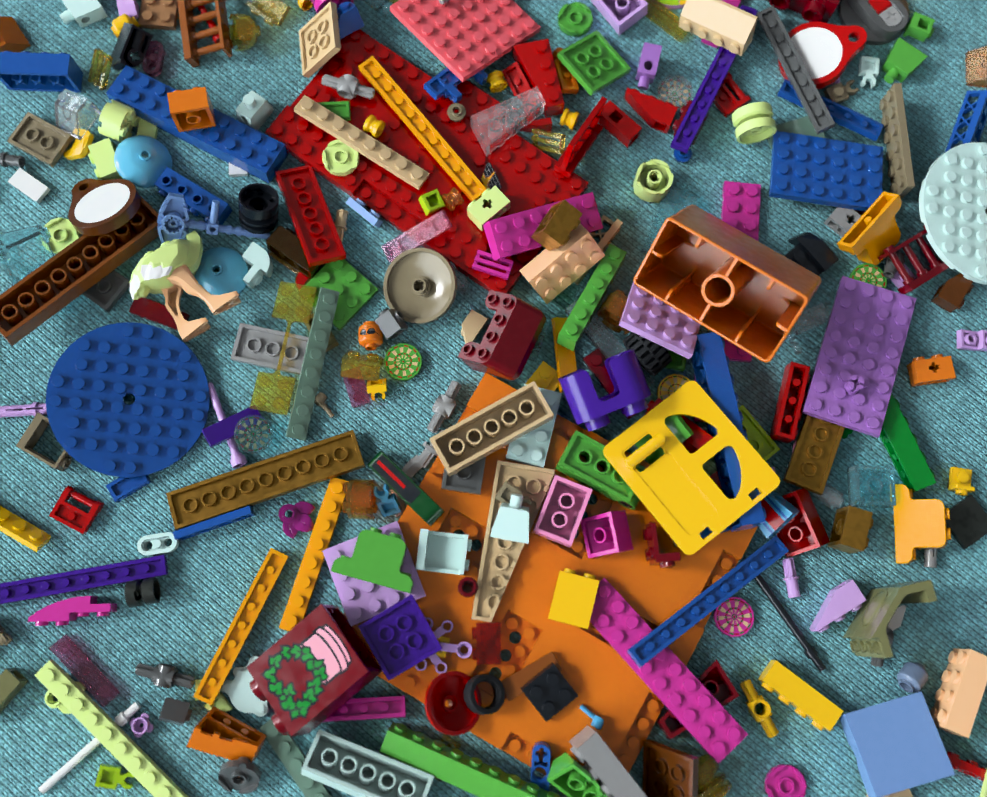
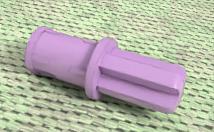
[782,558,801,598]

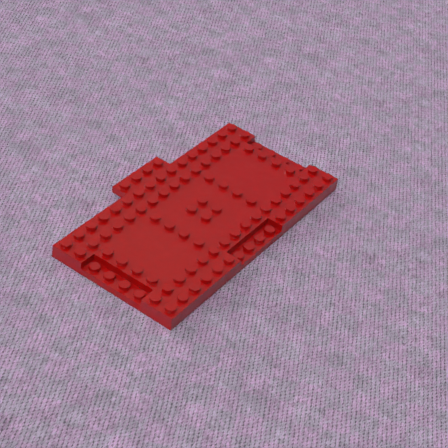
[265,29,589,294]

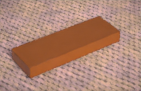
[501,652,562,701]

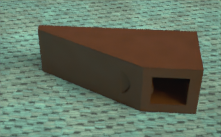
[931,273,974,313]

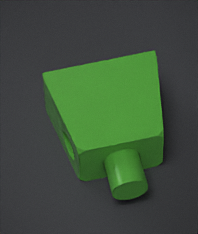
[881,37,927,84]

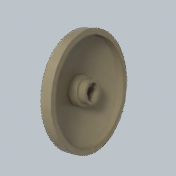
[383,248,457,324]

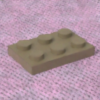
[7,112,74,168]

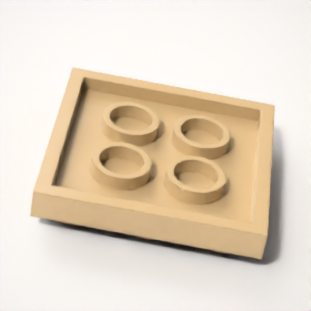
[299,1,341,78]

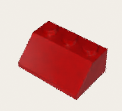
[776,488,830,558]

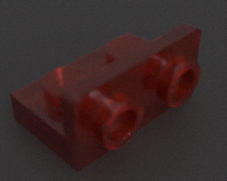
[472,622,501,665]

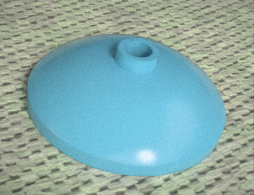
[114,135,172,188]
[194,247,248,295]

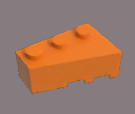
[186,706,267,763]

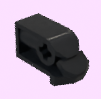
[108,22,153,71]

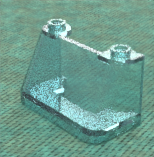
[0,225,54,285]

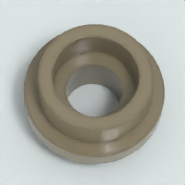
[447,103,466,122]

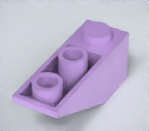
[809,579,866,633]

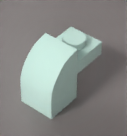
[242,242,273,289]

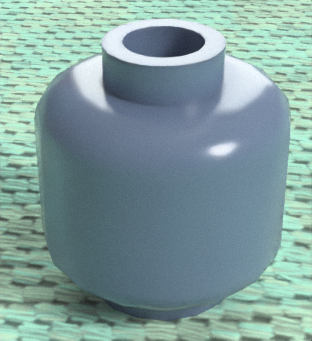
[897,662,929,693]

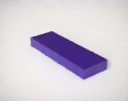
[202,405,264,448]

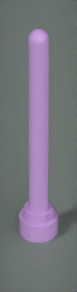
[208,382,248,469]

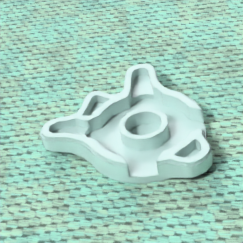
[220,656,269,717]

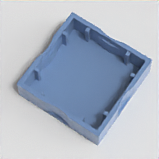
[839,691,955,797]

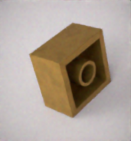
[531,200,583,251]
[827,505,874,554]

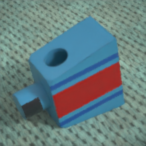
[759,491,800,538]

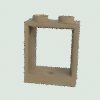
[16,413,72,472]

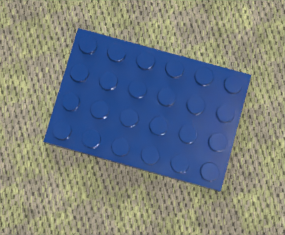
[769,131,883,211]

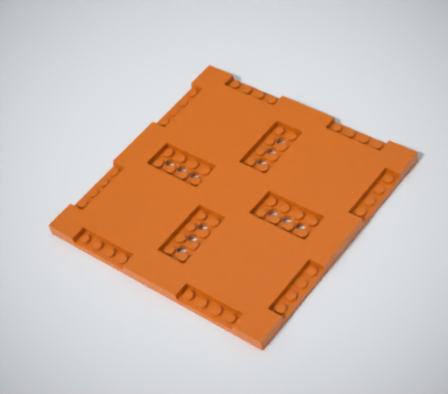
[344,373,758,797]

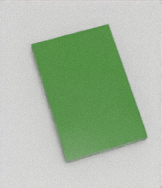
[635,415,694,464]

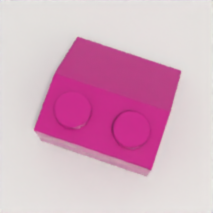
[581,510,634,559]

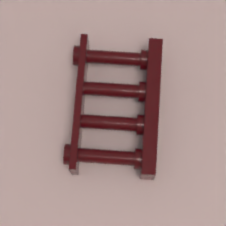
[877,225,949,294]

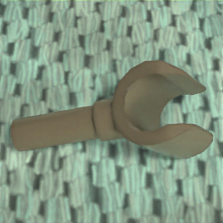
[314,392,334,418]

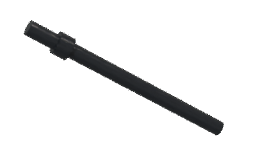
[754,574,826,672]

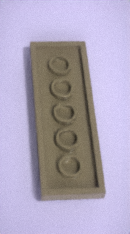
[879,83,915,200]

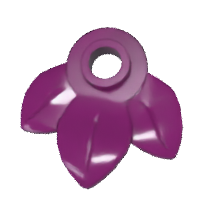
[278,501,315,539]

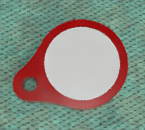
[778,22,867,89]

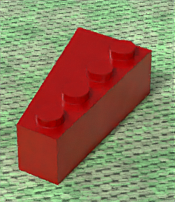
[513,39,564,117]

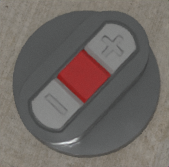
[838,0,909,45]

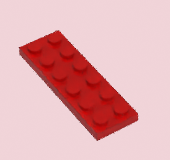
[275,165,346,267]

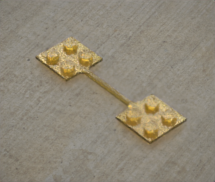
[250,281,317,415]

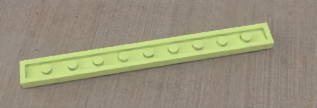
[34,659,188,797]

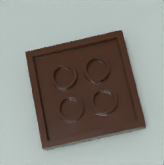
[642,739,699,797]

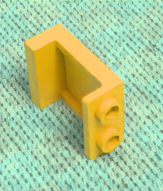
[548,568,599,629]

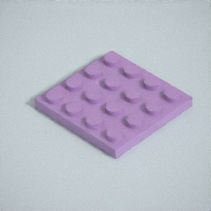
[619,274,701,359]
[322,521,426,626]

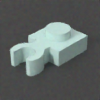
[858,56,880,89]

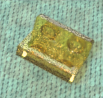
[246,0,291,26]
[340,351,384,381]

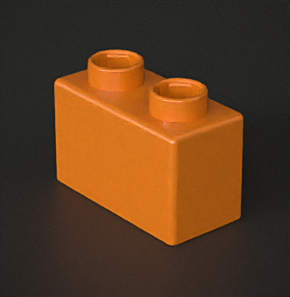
[633,205,822,362]

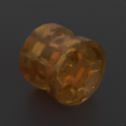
[441,187,464,211]

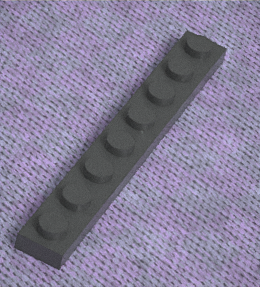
[756,6,835,135]

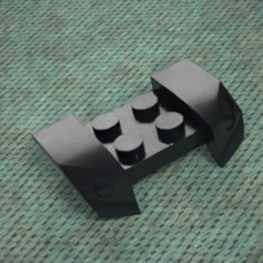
[784,232,839,276]

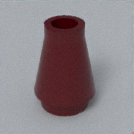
[458,577,478,597]

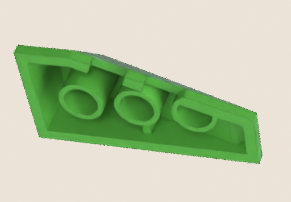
[547,752,607,797]

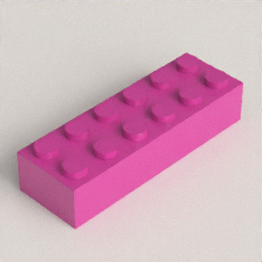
[483,192,603,261]

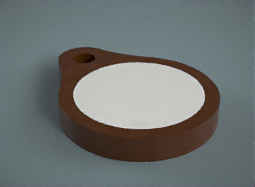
[68,178,142,236]

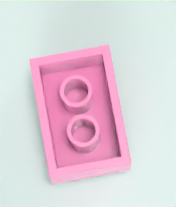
[532,475,593,547]

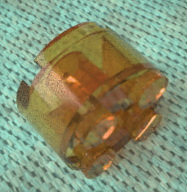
[597,290,630,334]
[342,479,378,520]

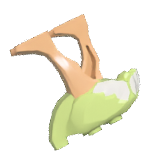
[129,230,241,342]

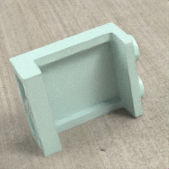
[415,529,472,576]

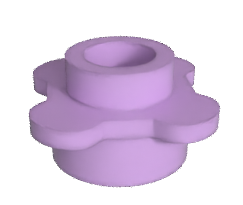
[129,713,154,738]

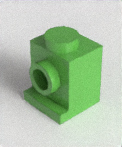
[902,12,935,42]

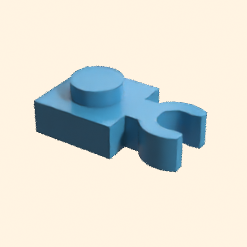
[374,484,402,517]

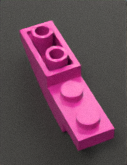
[28,596,117,626]

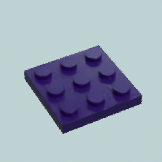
[358,594,442,681]

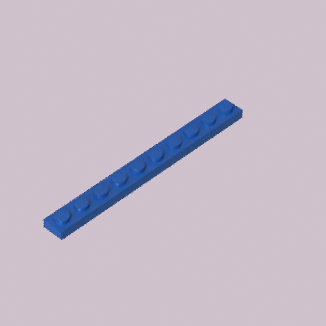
[627,535,789,668]

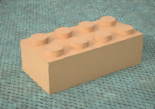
[519,224,605,304]
[930,648,987,738]

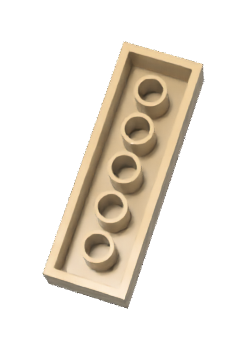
[429,381,554,477]

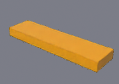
[551,317,577,392]

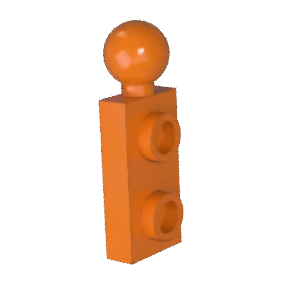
[552,47,579,94]

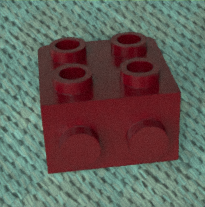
[643,522,681,568]

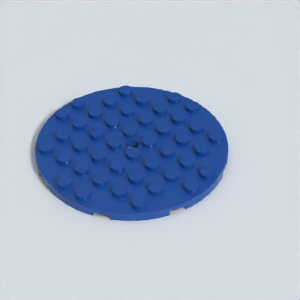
[46,322,210,478]

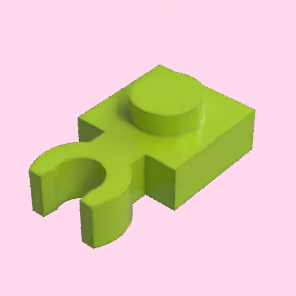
[95,763,134,790]

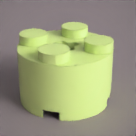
[98,99,139,142]
[633,159,673,203]

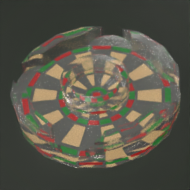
[657,75,693,110]

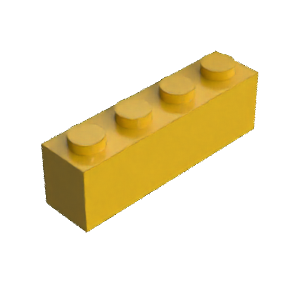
[758,660,843,731]

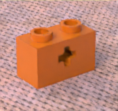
[906,354,956,387]

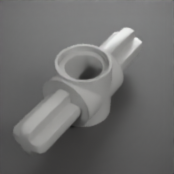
[322,74,375,99]
[427,381,462,434]

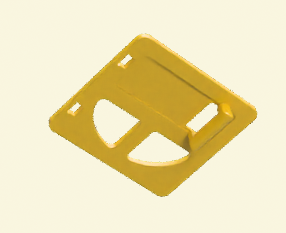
[603,381,780,555]

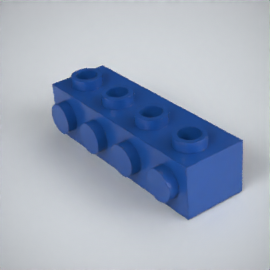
[154,167,233,225]

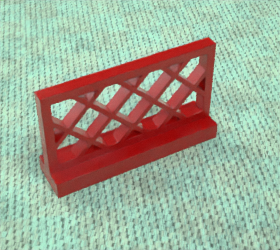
[553,96,607,178]

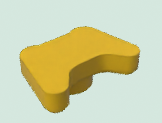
[63,128,94,160]

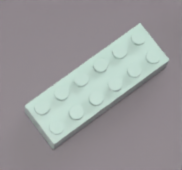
[301,729,434,797]

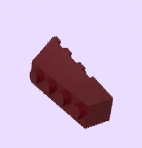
[656,659,740,740]

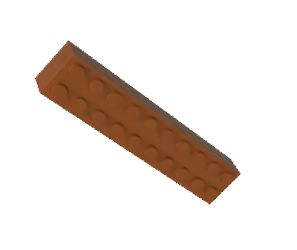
[0,197,159,346]

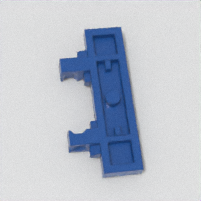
[423,68,488,103]

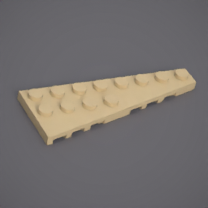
[471,460,555,622]

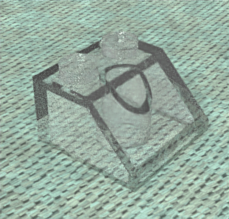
[54,89,102,141]

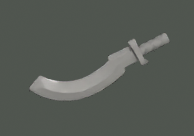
[391,429,443,517]

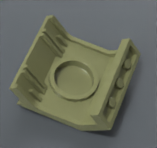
[843,580,937,658]

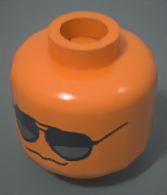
[358,321,383,351]

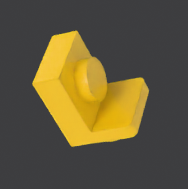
[948,467,975,496]

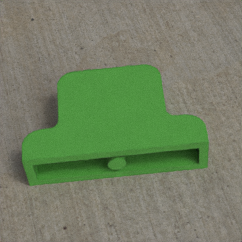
[331,527,414,594]

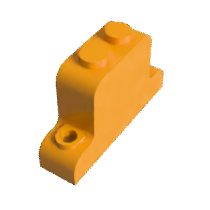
[837,192,902,265]
[892,484,951,564]

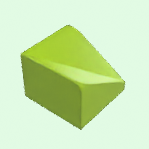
[418,189,446,216]

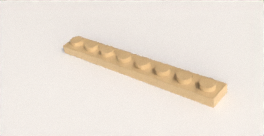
[294,95,430,190]

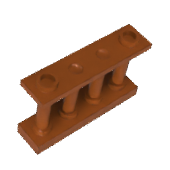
[177,0,233,68]

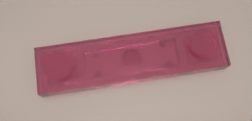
[381,210,453,263]
[49,634,120,707]

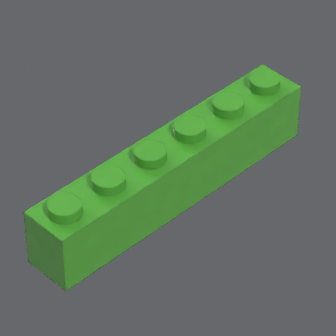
[557,244,627,352]

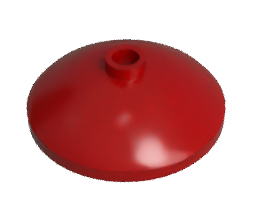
[425,671,482,736]

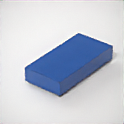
[106,475,151,503]

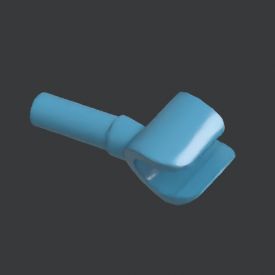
[579,704,604,730]

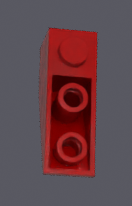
[624,88,678,134]

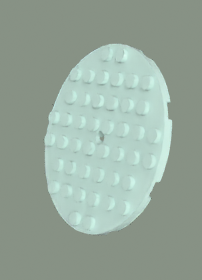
[919,142,987,285]

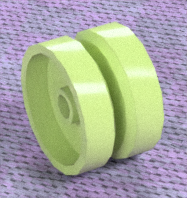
[731,102,777,144]

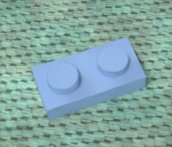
[346,197,383,228]

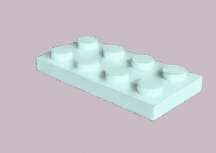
[506,384,562,468]

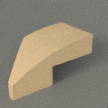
[461,310,488,344]

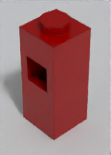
[598,100,642,148]

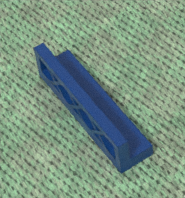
[945,90,987,152]
[172,506,255,541]

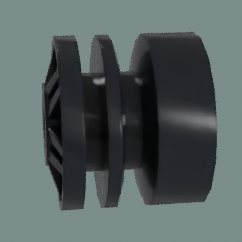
[238,183,279,234]

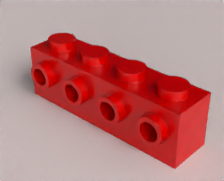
[770,362,810,444]

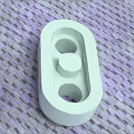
[137,532,179,556]

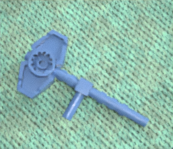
[157,192,270,244]

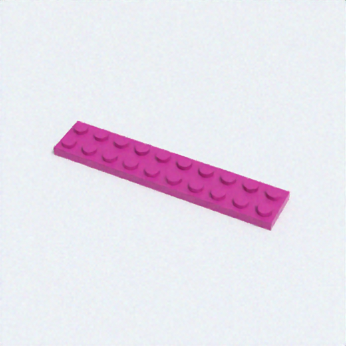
[721,181,761,363]
[590,578,748,764]

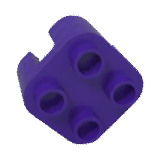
[558,349,652,432]

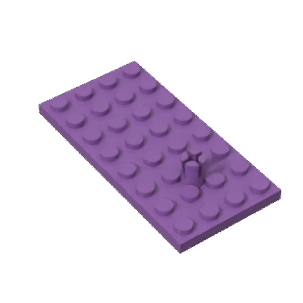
[801,276,917,438]

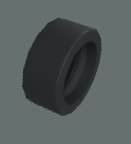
[464,674,505,715]

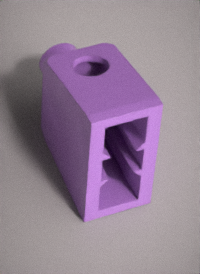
[635,42,662,90]

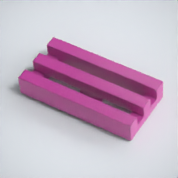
[472,250,514,280]

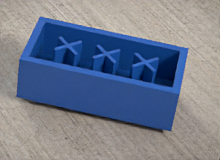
[0,51,83,93]

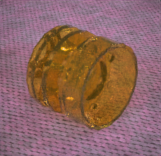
[697,753,732,797]

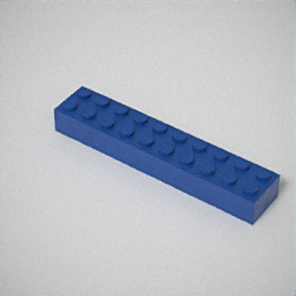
[106,65,288,184]
[691,332,766,532]

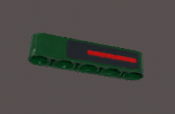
[367,450,445,526]

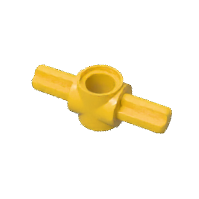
[740,679,778,738]

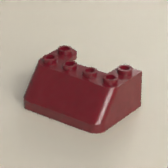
[458,290,546,380]

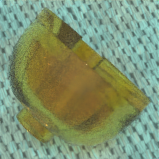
[229,13,260,51]

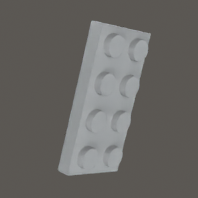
[230,323,308,375]

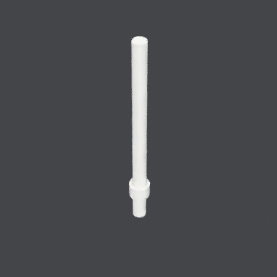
[38,702,141,794]

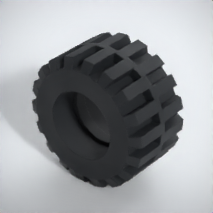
[623,332,672,376]

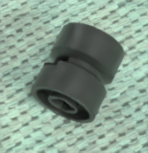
[124,577,161,607]

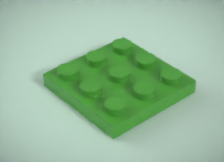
[557,30,631,96]
[298,259,379,331]

